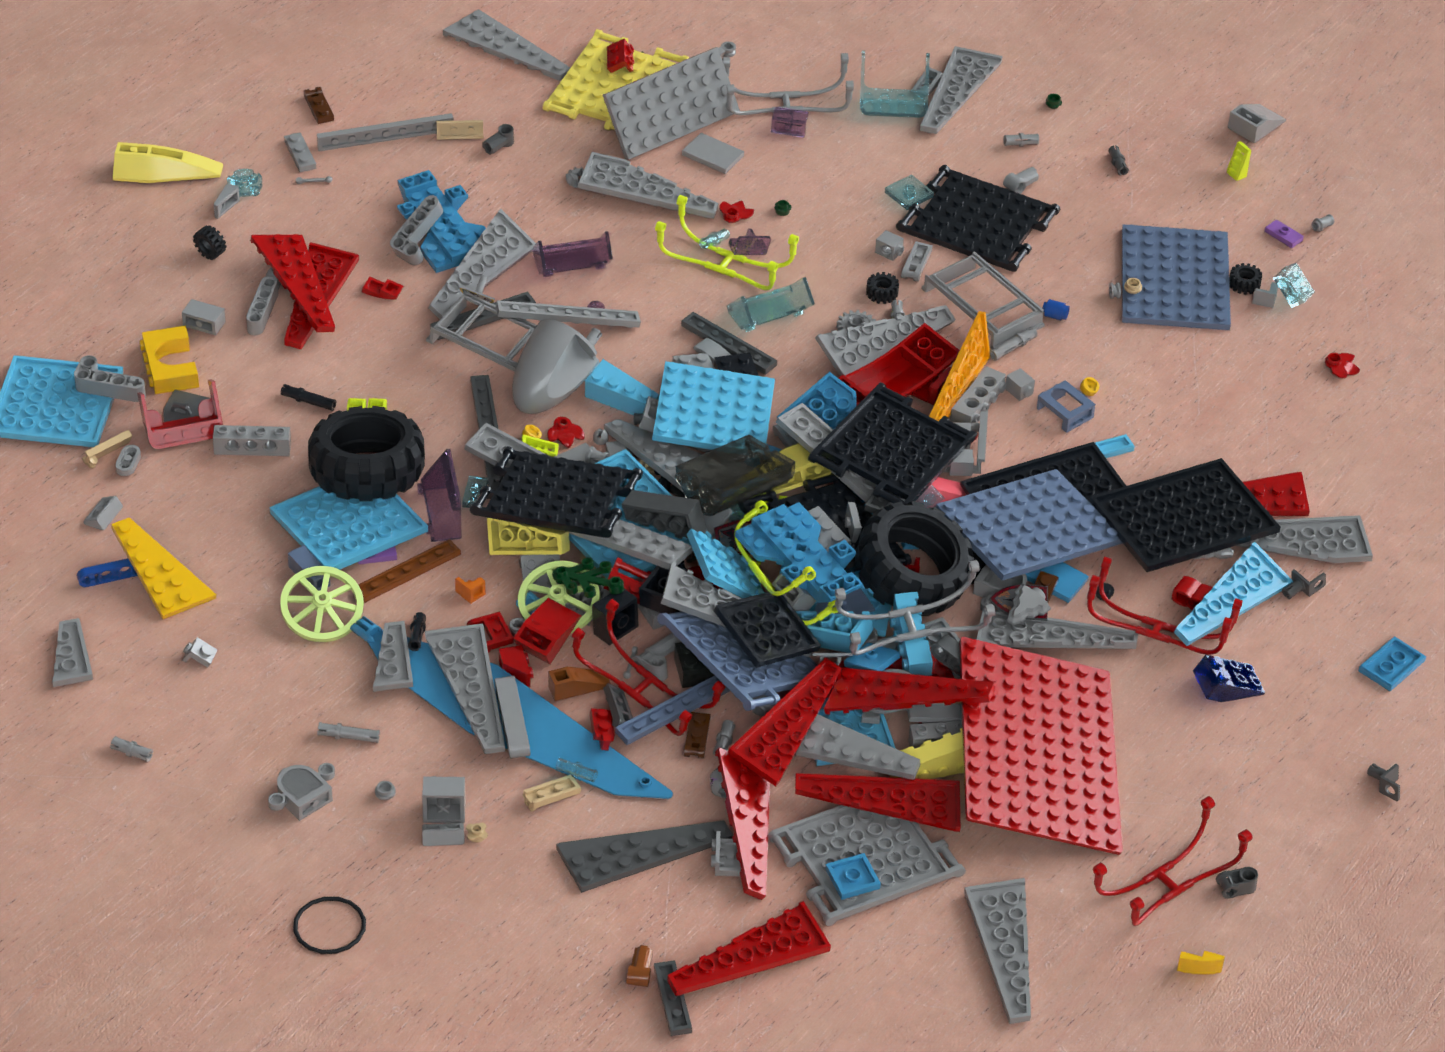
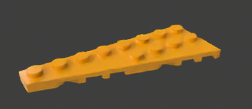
[929,311,990,421]

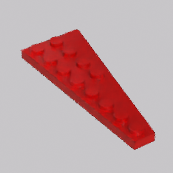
[284,242,359,349]
[728,658,842,787]
[667,901,831,996]

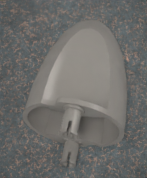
[512,319,602,414]

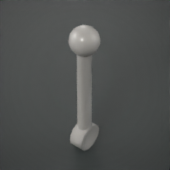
[296,176,332,184]
[623,646,638,679]

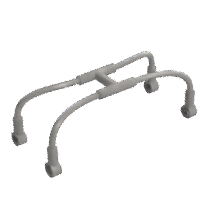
[723,53,854,115]
[835,560,995,655]

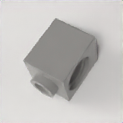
[875,230,904,261]

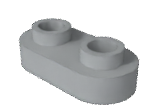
[115,445,141,476]

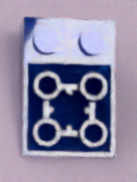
[1193,654,1265,702]

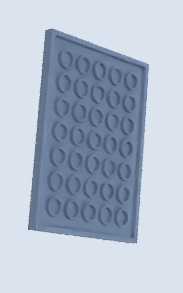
[1122,224,1231,330]
[935,469,1123,581]

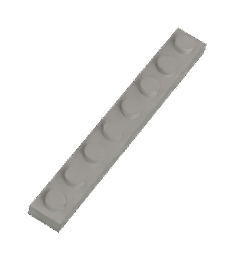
[317,113,454,151]
[495,300,641,328]

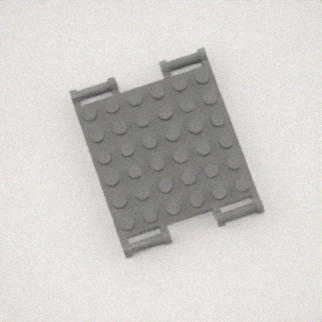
[768,805,966,926]

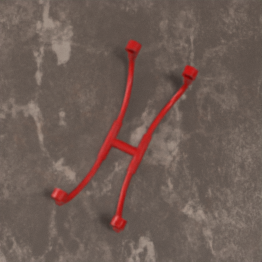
[1087,556,1243,655]
[572,599,726,736]
[1093,796,1253,926]

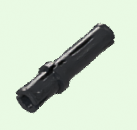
[281,384,337,411]
[408,612,426,651]

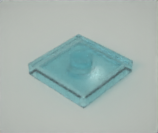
[885,174,934,210]

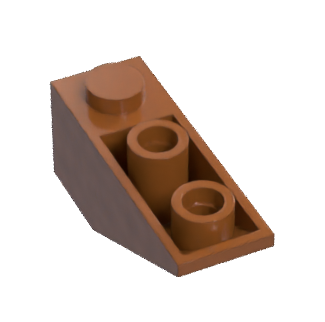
[548,666,611,701]

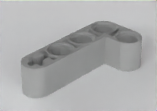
[390,195,443,265]
[74,355,146,402]

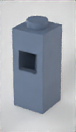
[288,545,331,591]

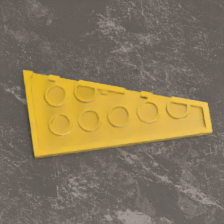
[111,517,217,619]

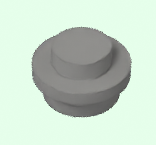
[375,781,396,800]

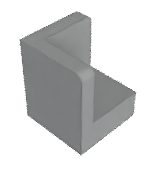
[1252,282,1279,308]

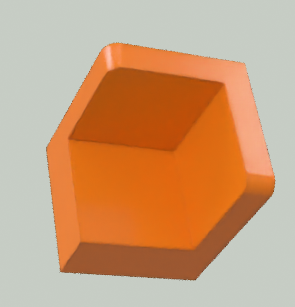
[455,577,486,604]

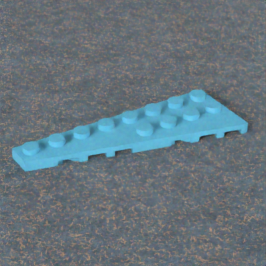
[1174,542,1293,646]

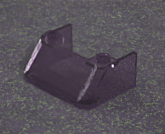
[532,231,613,277]

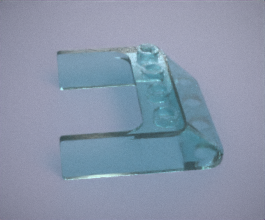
[860,50,930,118]

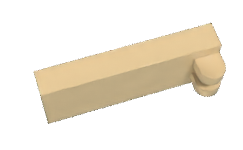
[436,120,484,140]
[82,430,132,468]
[523,774,581,811]

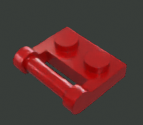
[604,557,652,604]
[467,611,514,653]

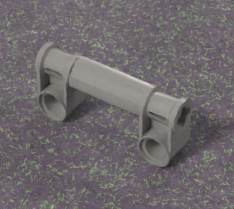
[632,633,681,681]

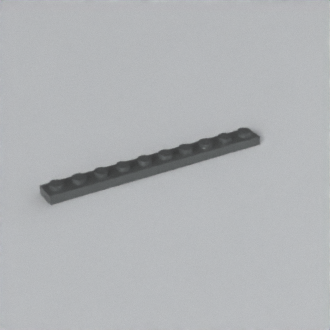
[470,375,504,490]

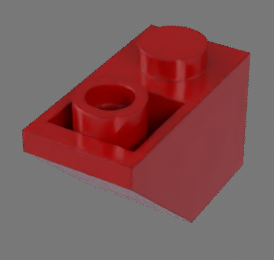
[498,645,534,687]

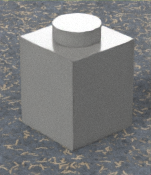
[1006,368,1035,401]

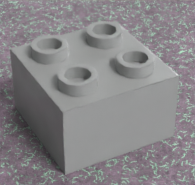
[422,776,466,823]

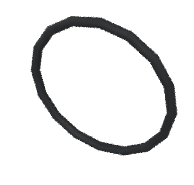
[293,897,366,954]

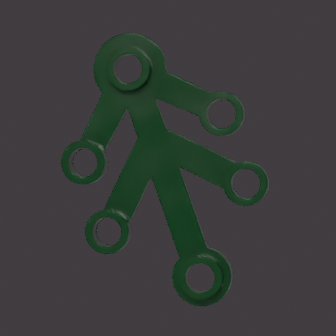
[552,557,624,598]

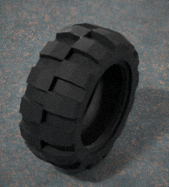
[308,406,425,501]
[855,501,974,616]

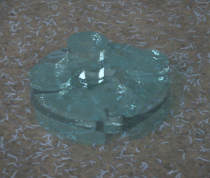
[227,169,263,197]

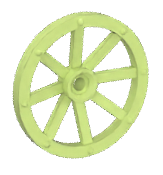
[518,561,600,633]
[280,566,364,642]

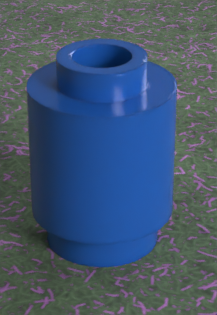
[1042,299,1070,321]

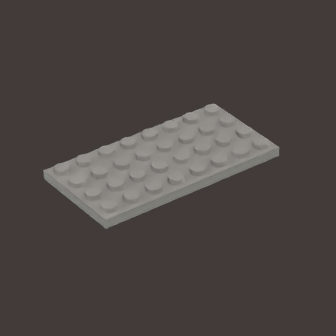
[603,47,740,160]

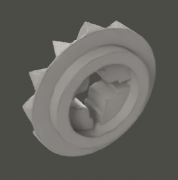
[566,167,584,188]

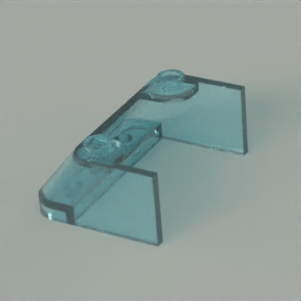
[726,277,815,332]

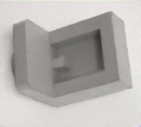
[183,637,217,668]

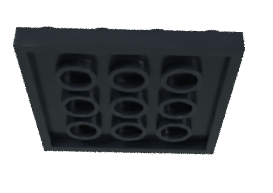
[714,589,821,668]

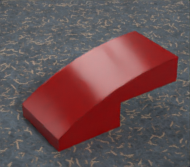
[362,276,404,300]

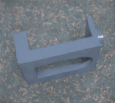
[1037,380,1096,433]

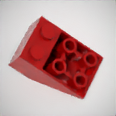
[513,598,582,665]

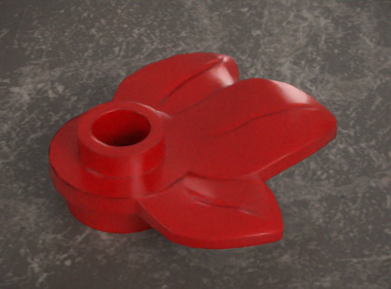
[719,201,754,223]
[1325,353,1360,379]
[547,417,585,448]

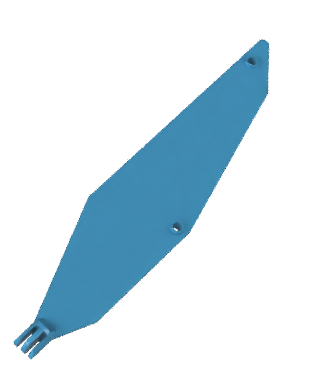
[350,616,673,799]

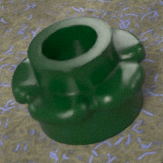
[1046,94,1062,109]
[774,200,792,216]

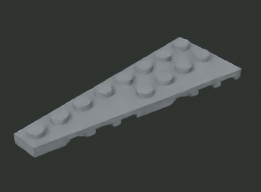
[428,209,537,319]
[977,608,1138,649]
[425,624,505,754]
[780,698,921,780]

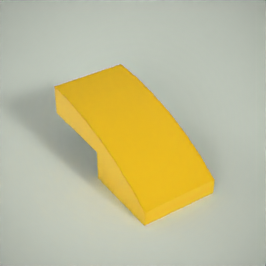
[1177,951,1225,974]

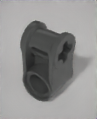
[1216,867,1258,899]

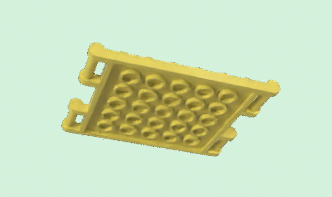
[543,29,689,131]

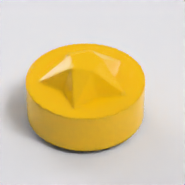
[1080,377,1099,396]
[522,424,542,439]

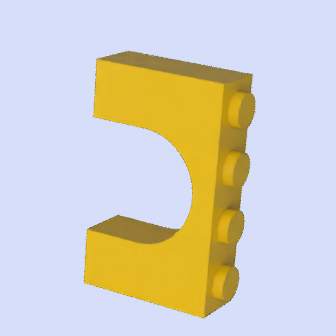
[139,325,199,394]

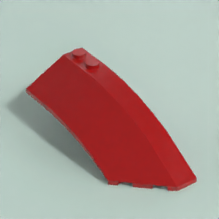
[839,323,960,405]

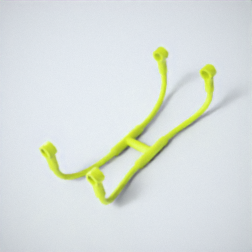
[655,195,799,290]
[734,500,838,625]

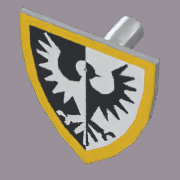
[460,275,495,303]

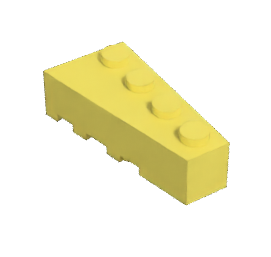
[487,518,570,555]
[889,728,964,779]

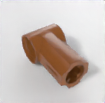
[626,945,653,987]

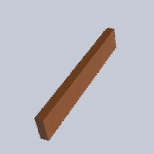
[358,539,461,603]

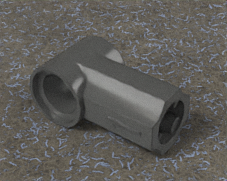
[482,124,514,155]

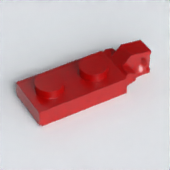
[590,708,615,751]

